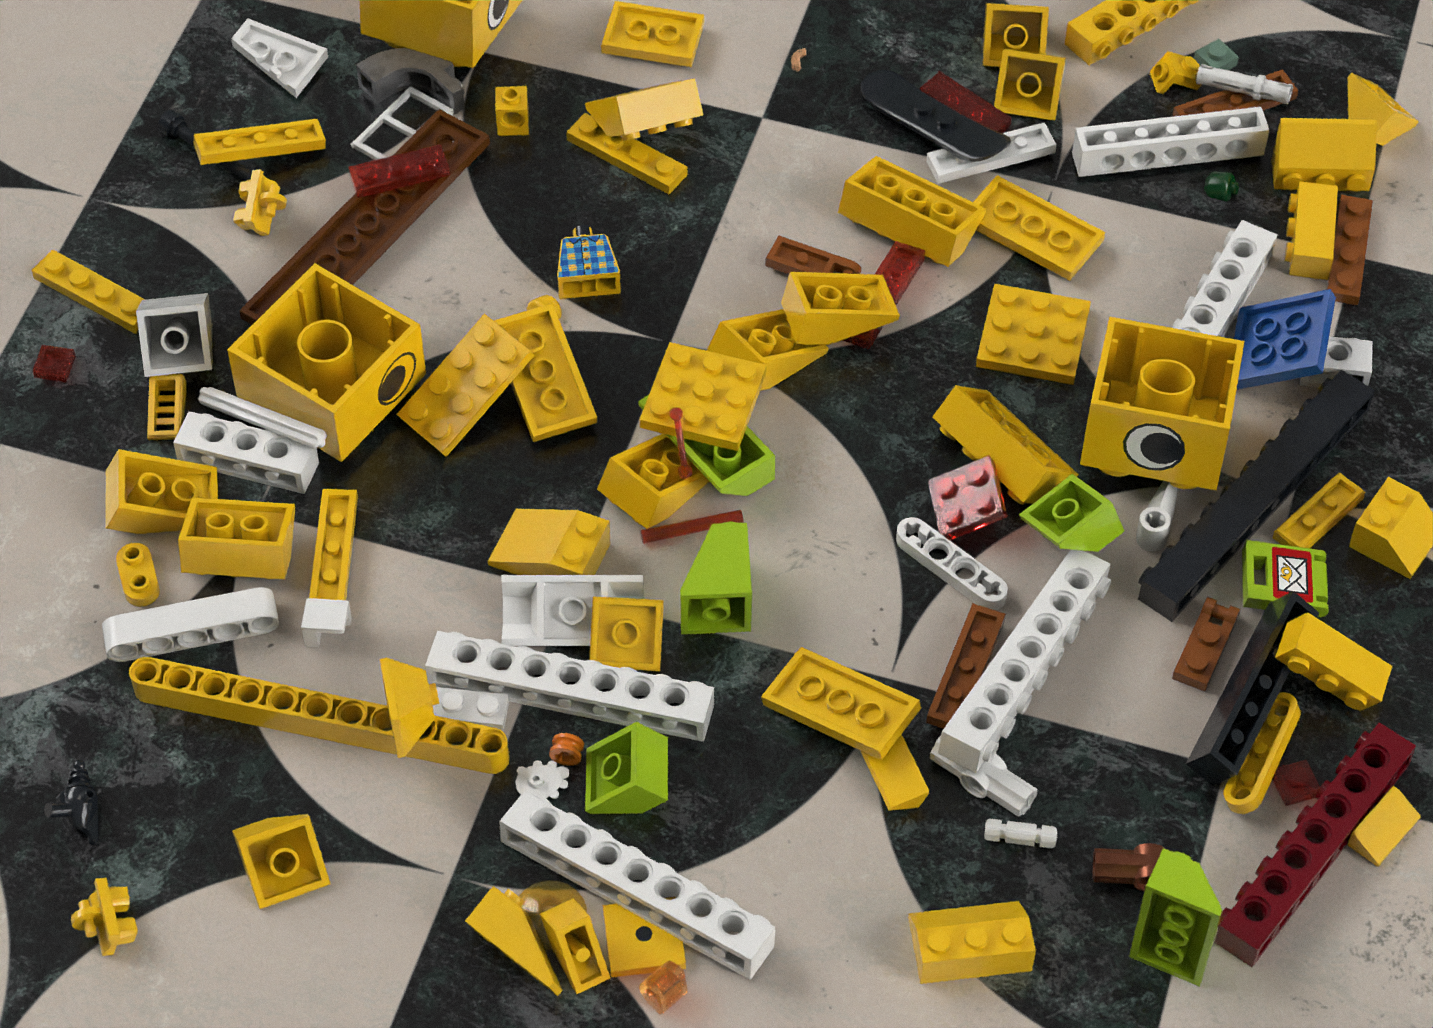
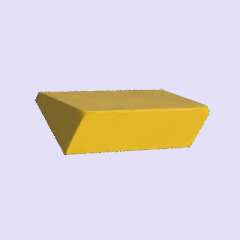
[861,735,929,811]
[1348,786,1421,867]

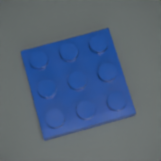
[1234,289,1336,390]

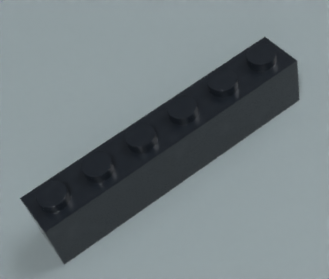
[1186,591,1319,786]

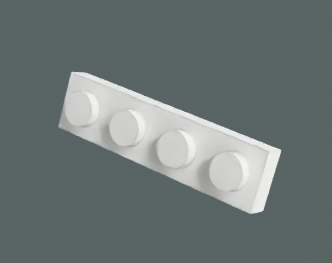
[926,122,1056,184]

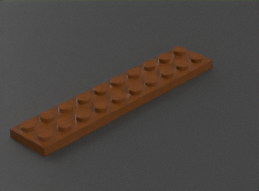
[239,109,490,325]

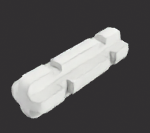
[984,819,1057,848]

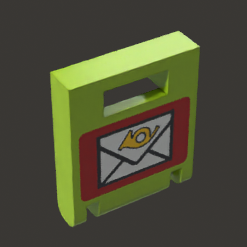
[1242,540,1329,617]

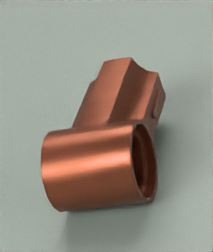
[1093,843,1165,892]

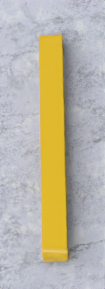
[129,657,509,774]

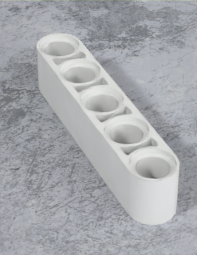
[102,587,279,662]

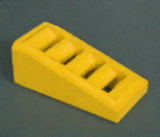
[147,374,187,440]

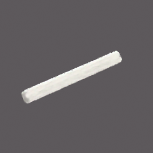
[198,387,327,448]

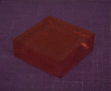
[32,345,76,382]

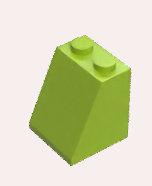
[680,521,752,635]

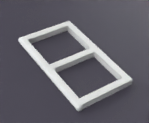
[351,86,454,165]

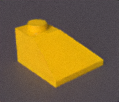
[1348,73,1419,146]
[379,657,439,758]
[232,814,331,909]

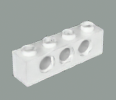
[173,411,319,494]

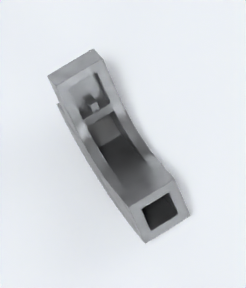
[356,48,465,114]

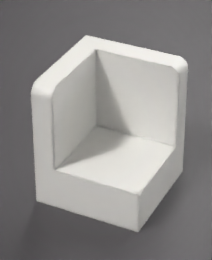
[301,598,352,648]

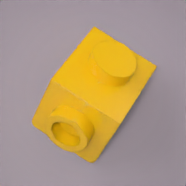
[1150,51,1202,94]

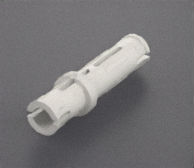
[1196,64,1293,104]

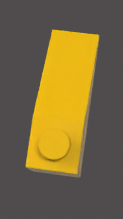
[465,886,563,996]

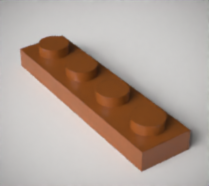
[1172,70,1298,117]
[1327,195,1373,305]
[926,603,1006,729]

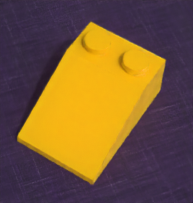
[781,272,900,345]
[706,309,829,391]
[597,433,710,529]
[105,449,218,534]
[488,509,611,575]

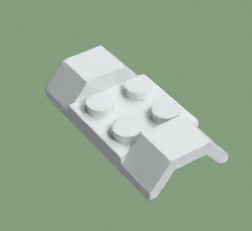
[502,575,644,646]

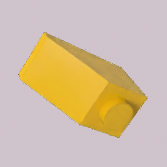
[540,898,610,994]

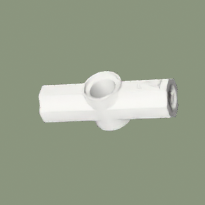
[930,736,1038,817]

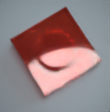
[1272,760,1320,806]

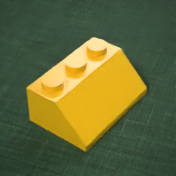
[585,78,703,141]
[1271,118,1377,191]
[178,497,295,579]
[908,901,1036,984]

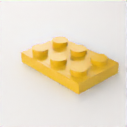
[601,1,704,67]

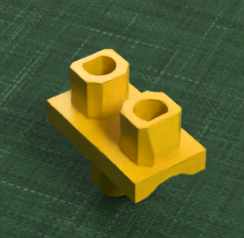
[233,169,287,236]
[71,878,138,956]

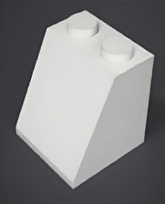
[136,293,212,377]

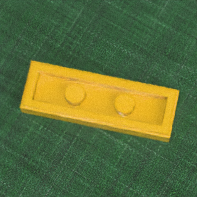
[1272,472,1366,548]

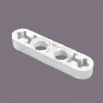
[896,517,1008,610]

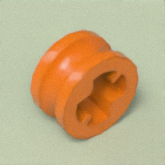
[549,733,585,766]

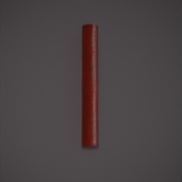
[640,509,744,544]

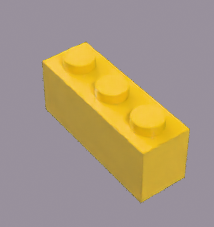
[1284,181,1338,280]
[1275,612,1392,711]

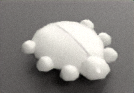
[515,760,569,799]

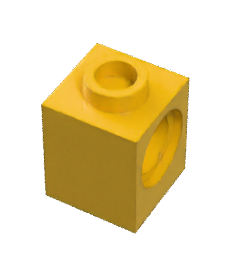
[495,86,529,136]

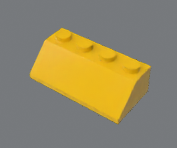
[838,156,986,267]
[933,385,1078,504]

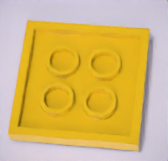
[976,284,1091,385]
[639,342,767,451]

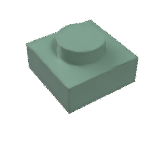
[1194,39,1239,70]

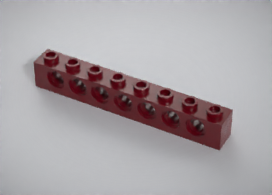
[1214,723,1416,967]

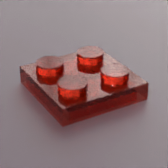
[928,455,1007,540]

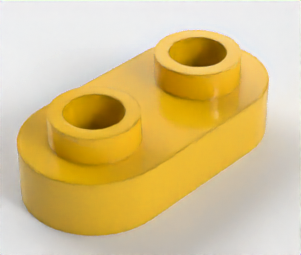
[116,543,160,607]

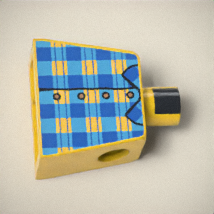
[557,225,621,299]

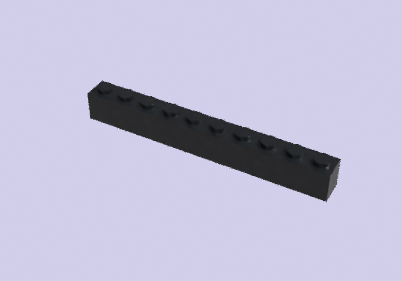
[1138,370,1375,622]

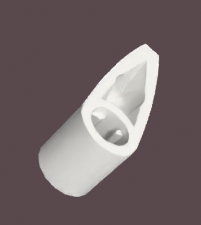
[1136,481,1178,552]

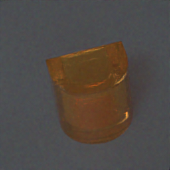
[639,960,688,1014]

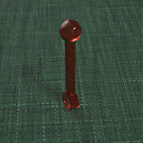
[670,407,692,479]

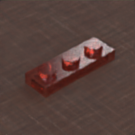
[348,144,450,198]

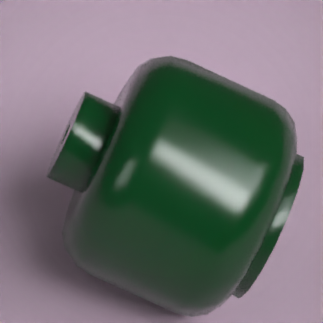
[1204,171,1239,201]

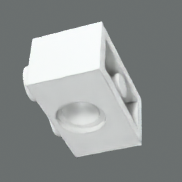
[1299,336,1373,388]

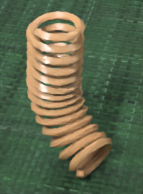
[791,48,807,72]

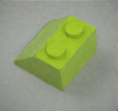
[1019,474,1125,552]
[585,721,668,814]

